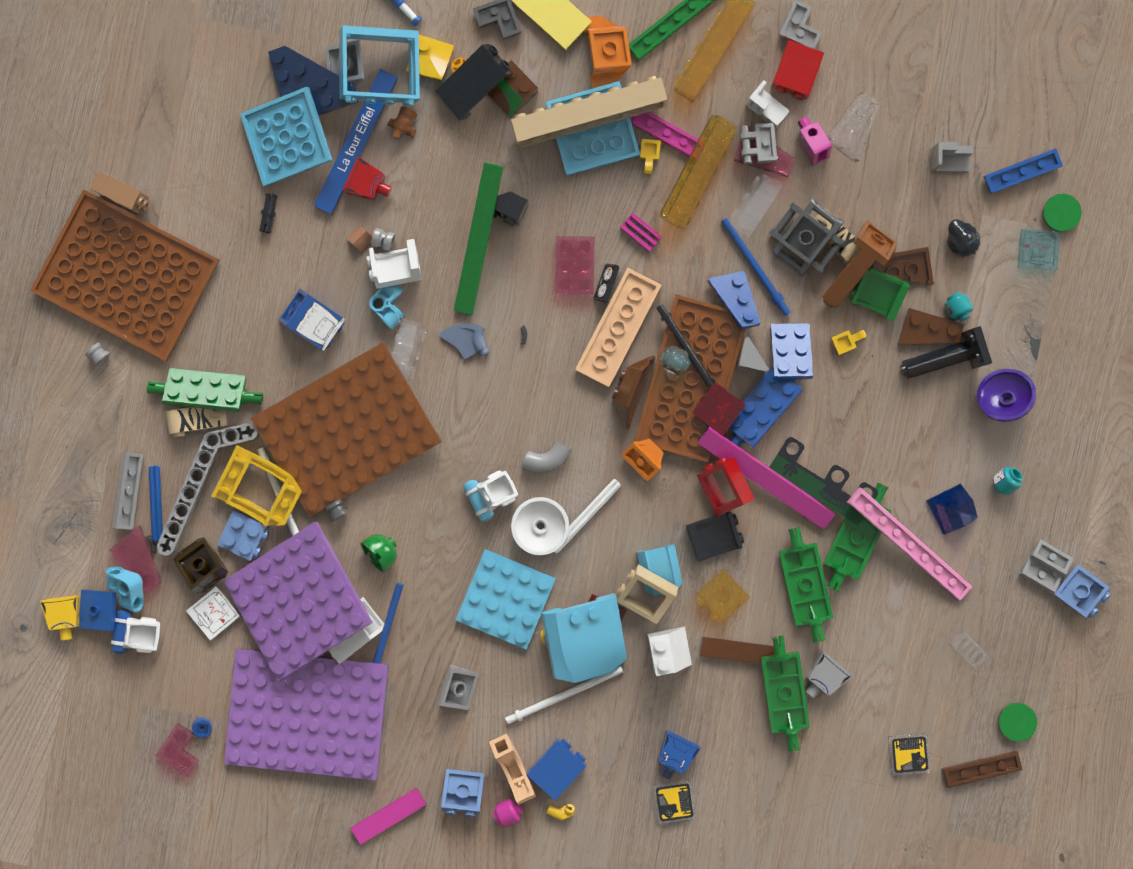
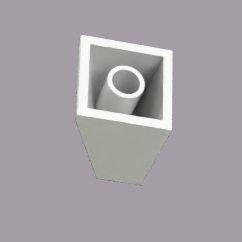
[329,597,384,664]
[647,627,692,676]

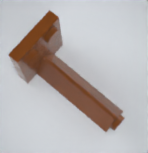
[822,220,898,308]

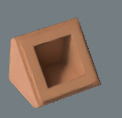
[347,226,372,252]

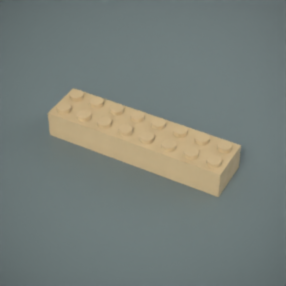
[511,76,668,149]

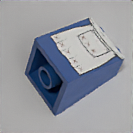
[279,289,345,351]

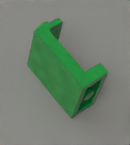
[849,267,910,322]

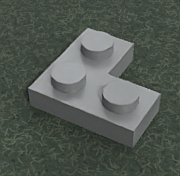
[779,0,822,49]

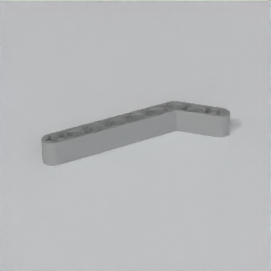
[157,423,260,556]

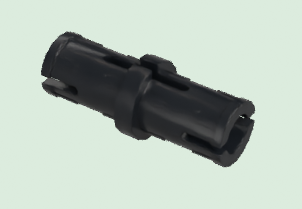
[259,193,278,233]

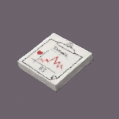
[186,586,241,640]

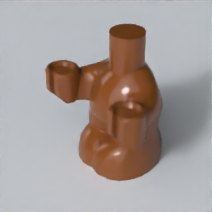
[387,106,417,139]

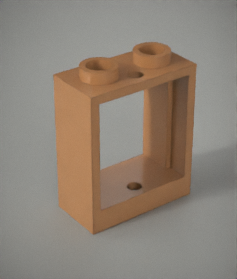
[90,171,149,214]

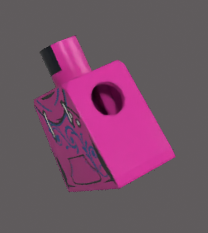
[798,117,832,166]

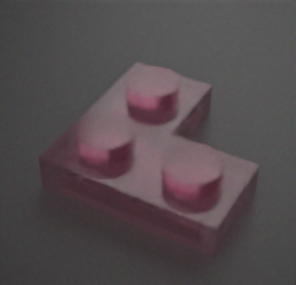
[155,723,199,777]

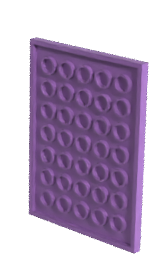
[224,648,389,780]

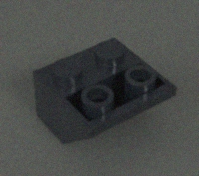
[494,191,529,226]

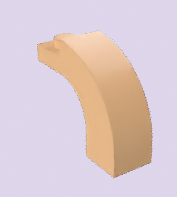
[489,734,536,805]

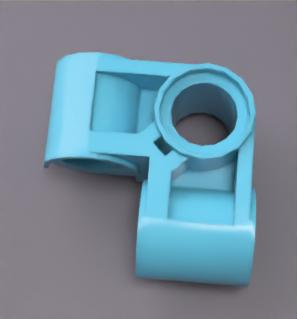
[369,285,405,330]
[106,567,144,612]

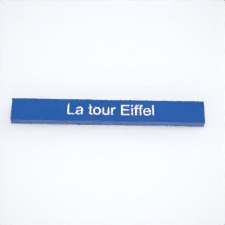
[314,69,398,215]

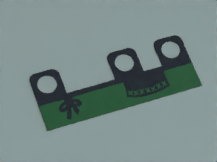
[769,437,878,525]

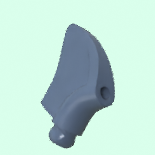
[440,324,489,359]

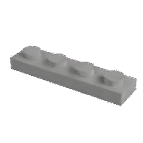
[112,451,143,530]

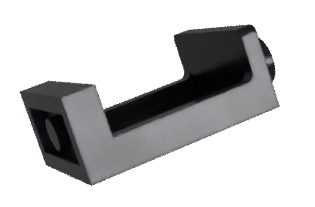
[686,511,745,562]

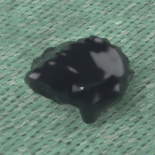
[947,219,980,258]

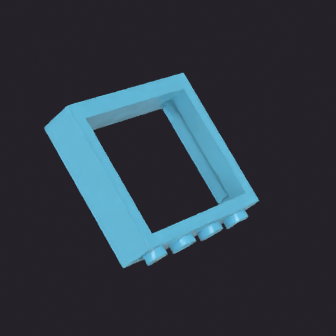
[339,26,420,106]

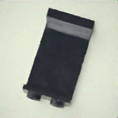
[435,44,513,120]

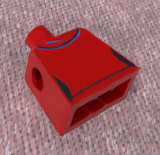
[343,157,392,201]

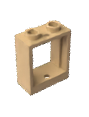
[617,564,678,624]

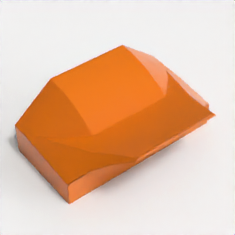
[621,439,664,482]

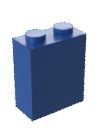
[527,738,586,801]

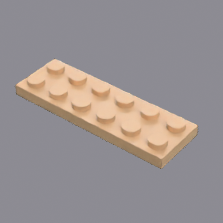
[575,268,661,387]

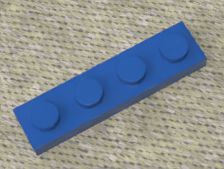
[983,148,1063,194]

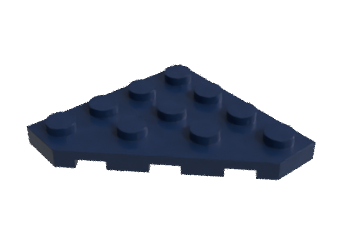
[268,46,359,116]

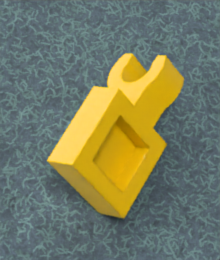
[640,139,661,174]
[831,330,867,356]

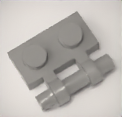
[740,123,777,164]

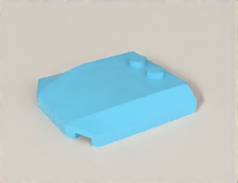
[541,593,627,683]

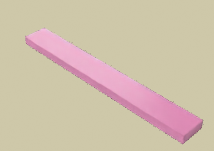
[847,487,972,601]

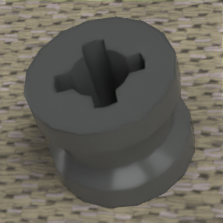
[324,499,348,522]

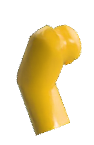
[546,804,575,821]

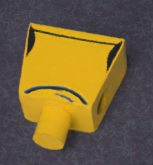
[40,595,81,640]

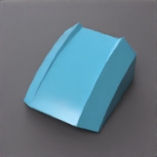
[636,544,682,596]

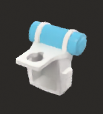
[463,470,518,522]

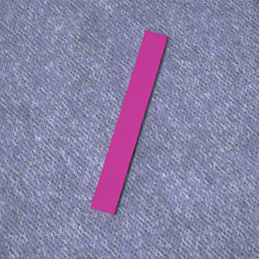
[698,427,835,529]

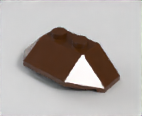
[612,356,656,429]

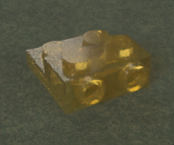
[695,568,750,623]

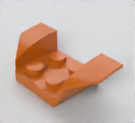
[584,15,632,89]

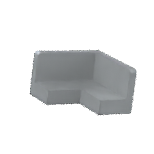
[931,142,973,172]

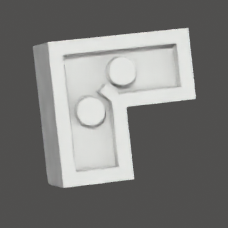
[746,80,789,129]

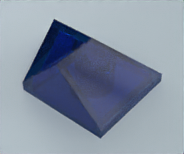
[926,483,978,535]

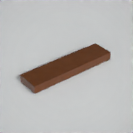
[700,636,774,664]
[942,750,1022,788]

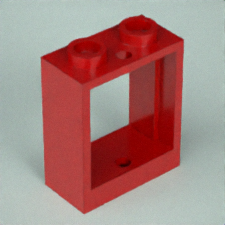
[697,457,755,516]

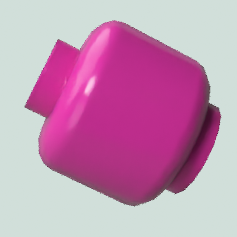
[493,799,523,827]

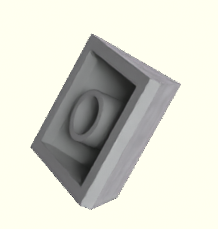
[325,40,364,85]
[736,337,769,374]
[439,665,479,710]

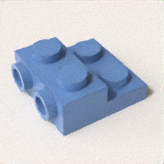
[217,510,269,561]
[1054,564,1111,620]
[441,769,484,818]

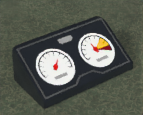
[593,264,619,304]

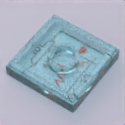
[1018,229,1060,271]

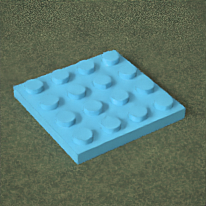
[546,81,640,176]
[240,87,333,187]
[456,549,556,650]

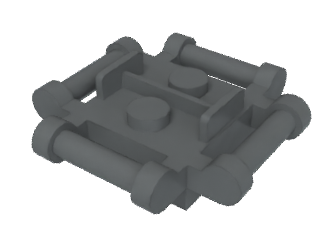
[769,199,847,277]

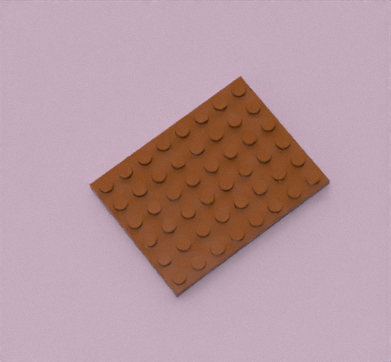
[30,189,220,361]
[250,342,442,517]

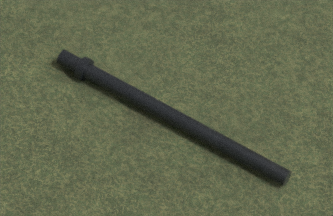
[656,304,714,389]

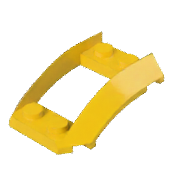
[211,445,302,527]

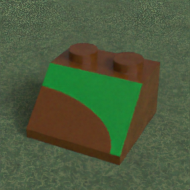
[488,60,538,118]

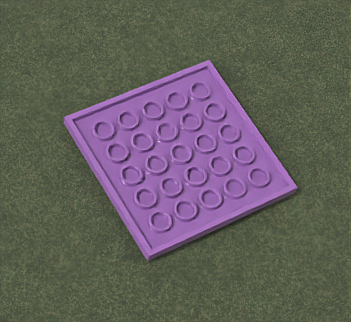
[224,522,373,681]

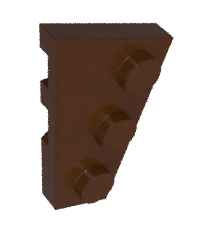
[872,247,934,285]
[897,308,964,345]

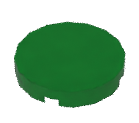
[1042,193,1082,232]
[998,702,1038,742]

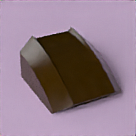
[173,537,228,594]

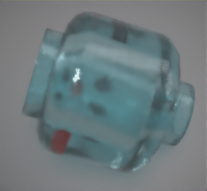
[660,345,690,374]

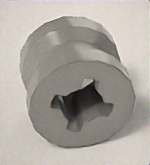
[85,343,110,367]

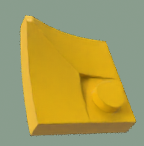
[406,35,454,81]

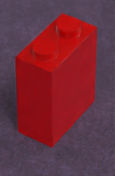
[771,40,825,100]

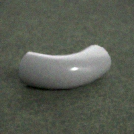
[521,441,572,473]

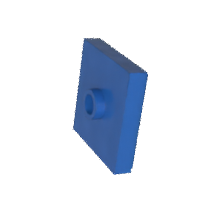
[79,590,116,631]

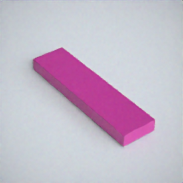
[631,112,705,160]
[350,787,427,845]

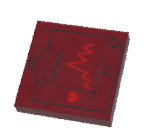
[692,382,746,436]

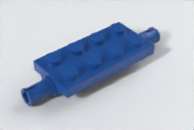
[729,366,803,449]

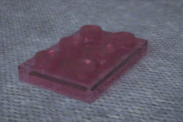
[555,236,595,295]

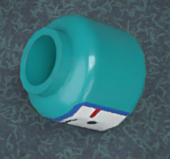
[993,467,1023,495]

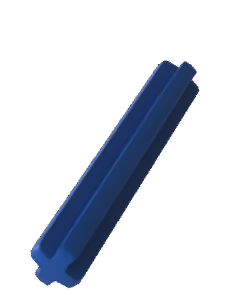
[149,465,163,541]

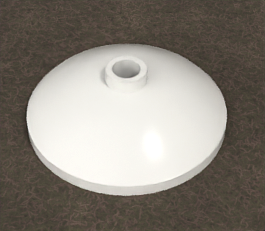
[511,497,569,555]

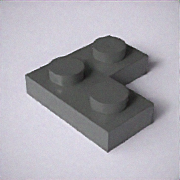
[473,0,522,39]

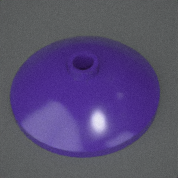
[977,369,1036,422]

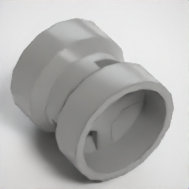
[371,228,395,252]

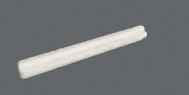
[554,479,621,553]

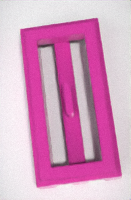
[620,212,662,252]

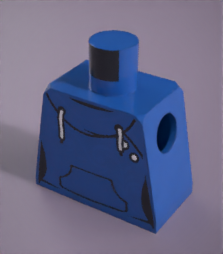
[658,730,701,780]

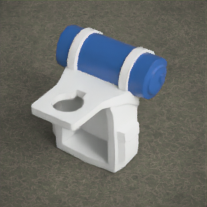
[111,609,160,654]

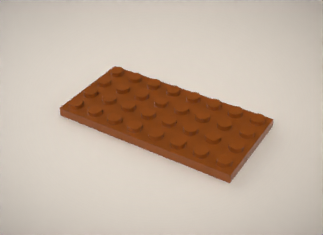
[634,294,745,463]

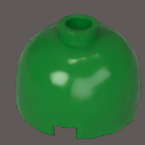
[360,534,397,573]

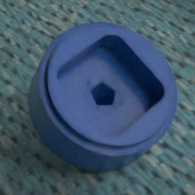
[192,717,212,738]

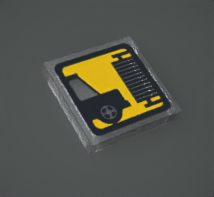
[888,733,931,776]
[653,780,696,824]

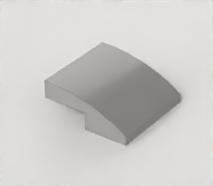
[1019,539,1074,594]

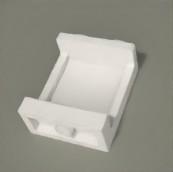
[367,239,422,289]

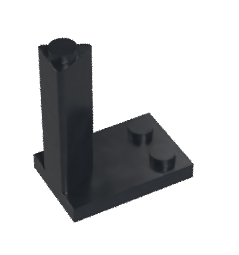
[900,326,992,379]

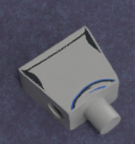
[806,650,852,699]

